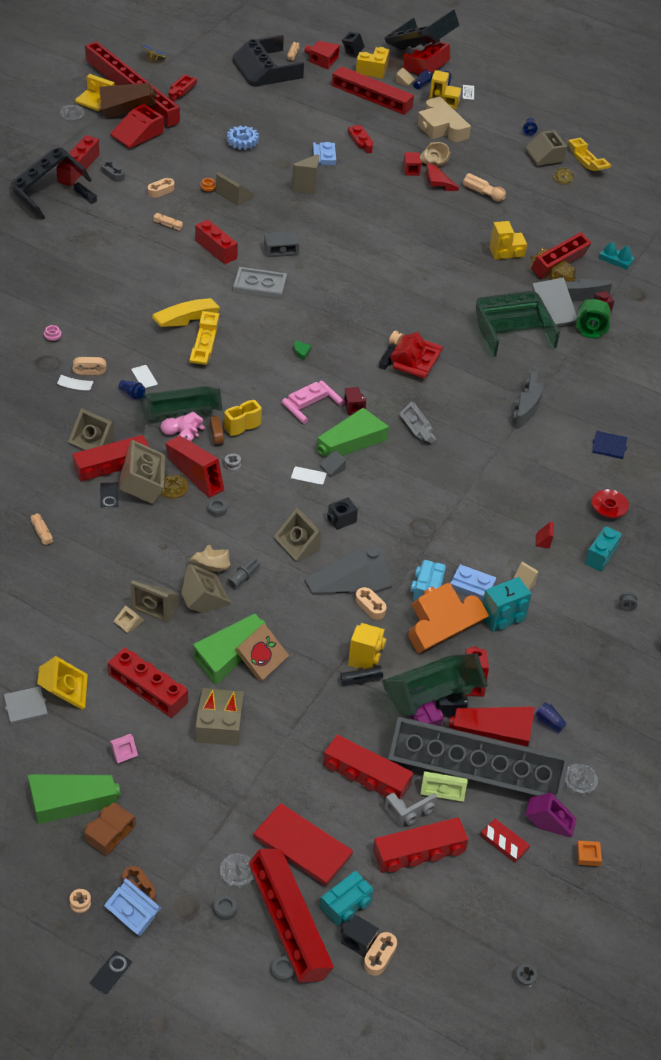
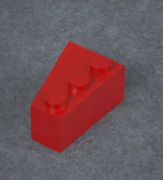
[403,42,450,76]

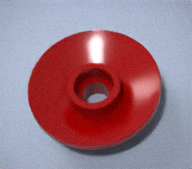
[592,489,629,518]

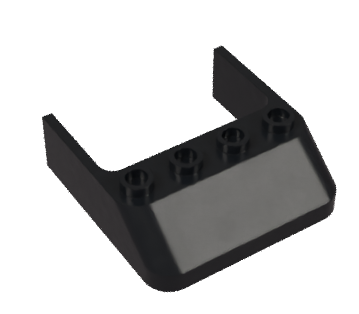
[384,9,459,50]
[233,35,304,87]
[10,147,92,219]

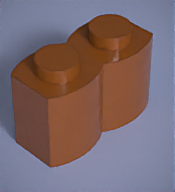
[84,802,136,856]

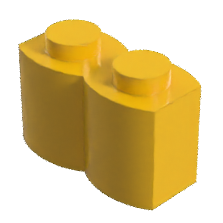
[224,400,262,436]

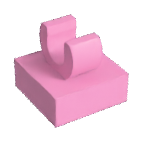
[110,734,138,763]

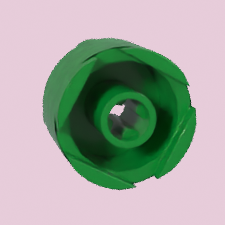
[576,299,611,339]

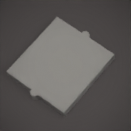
[4,686,48,724]

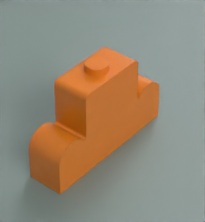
[408,583,489,654]

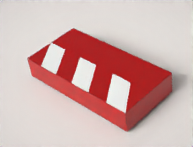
[480,818,530,863]

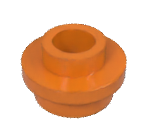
[200,178,216,192]

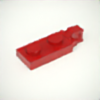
[168,74,197,102]
[348,125,373,154]

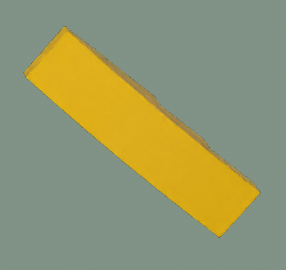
[152,298,220,327]

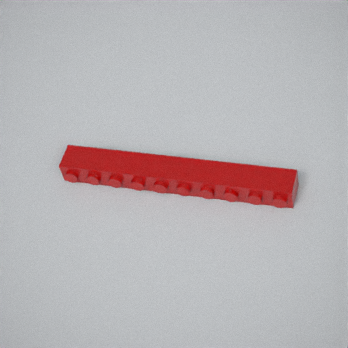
[85,41,180,127]

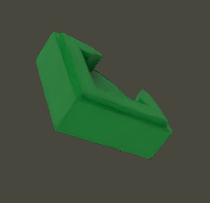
[294,340,311,360]

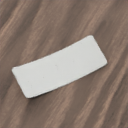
[57,375,93,390]

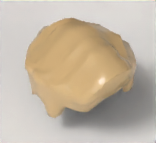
[420,142,451,167]
[189,545,231,573]

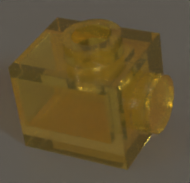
[550,261,577,282]

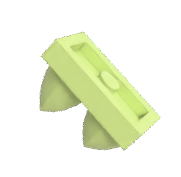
[420,770,467,802]

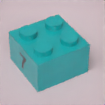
[482,577,532,632]

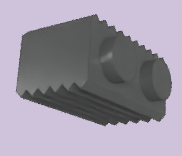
[264,232,299,257]

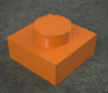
[576,841,602,866]

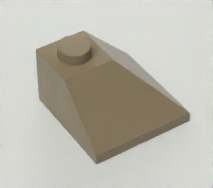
[181,564,231,613]
[131,580,179,623]

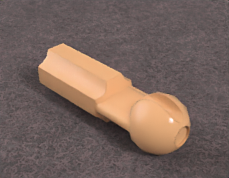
[463,173,506,202]

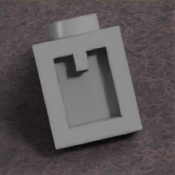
[384,793,437,828]

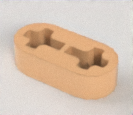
[148,178,175,198]
[72,357,106,375]
[355,587,387,620]
[364,932,397,976]

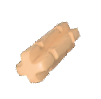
[287,42,299,61]
[153,213,183,231]
[31,513,53,545]

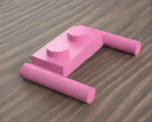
[281,381,345,424]

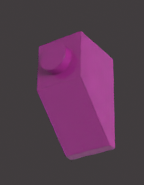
[526,793,577,837]

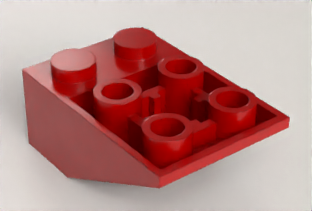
[110,104,164,149]

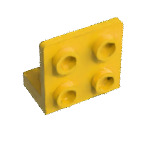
[75,74,115,111]

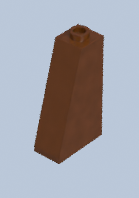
[100,83,157,119]

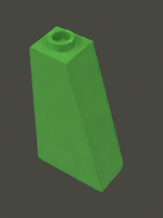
[316,408,389,457]
[193,614,267,685]
[28,774,121,824]

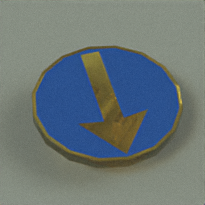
[140,44,167,60]

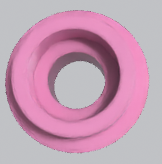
[44,325,61,341]

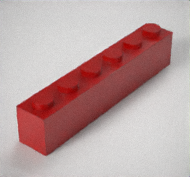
[332,66,414,115]
[248,849,334,983]

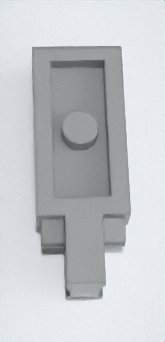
[399,401,437,444]

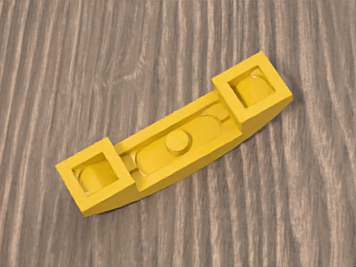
[568,138,611,171]
[189,311,219,365]

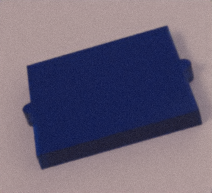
[592,431,627,459]

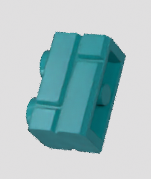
[585,527,622,571]
[319,871,373,926]

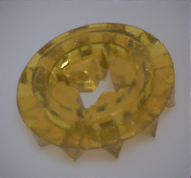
[161,473,188,498]

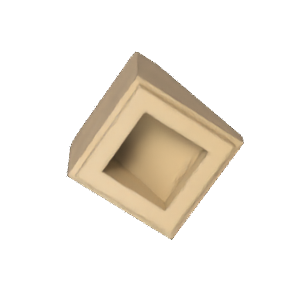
[396,68,414,87]
[513,562,538,590]
[113,605,144,633]

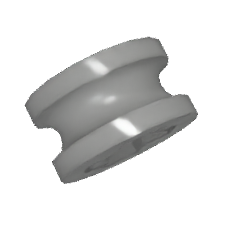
[225,454,241,471]

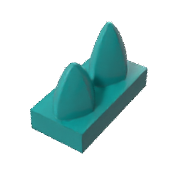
[599,242,635,270]

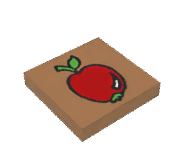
[235,623,289,682]

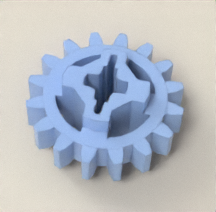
[227,125,259,150]

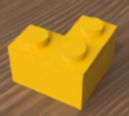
[356,47,389,79]
[429,70,461,109]
[489,221,527,260]
[348,623,387,669]

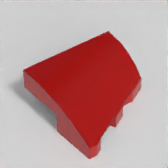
[426,163,459,191]

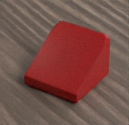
[536,522,554,548]

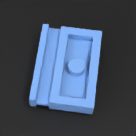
[313,142,336,165]
[450,564,496,601]
[104,878,162,936]

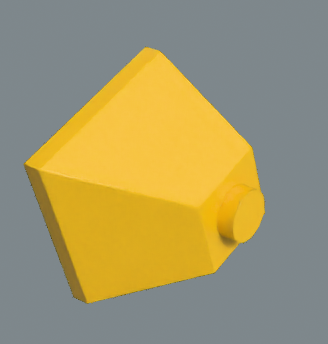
[37,656,88,710]

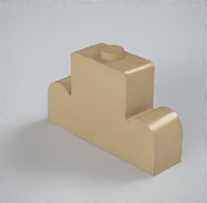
[418,97,471,142]

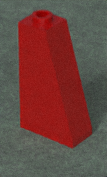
[165,436,224,498]
[449,706,535,747]

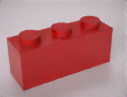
[195,219,238,265]

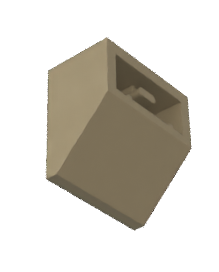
[525,130,567,166]

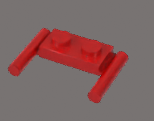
[393,340,443,379]

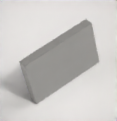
[233,267,287,299]
[532,278,577,329]

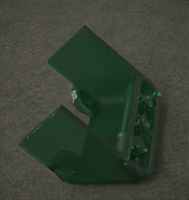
[382,653,488,717]

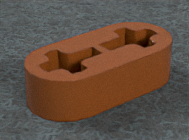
[210,416,224,445]
[122,866,156,902]

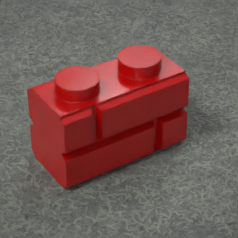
[390,332,426,366]

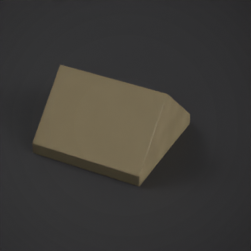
[292,154,319,194]
[216,172,255,206]
[68,408,114,450]
[274,507,321,561]

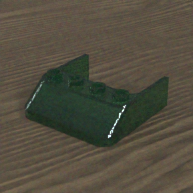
[476,291,560,357]
[140,386,223,420]

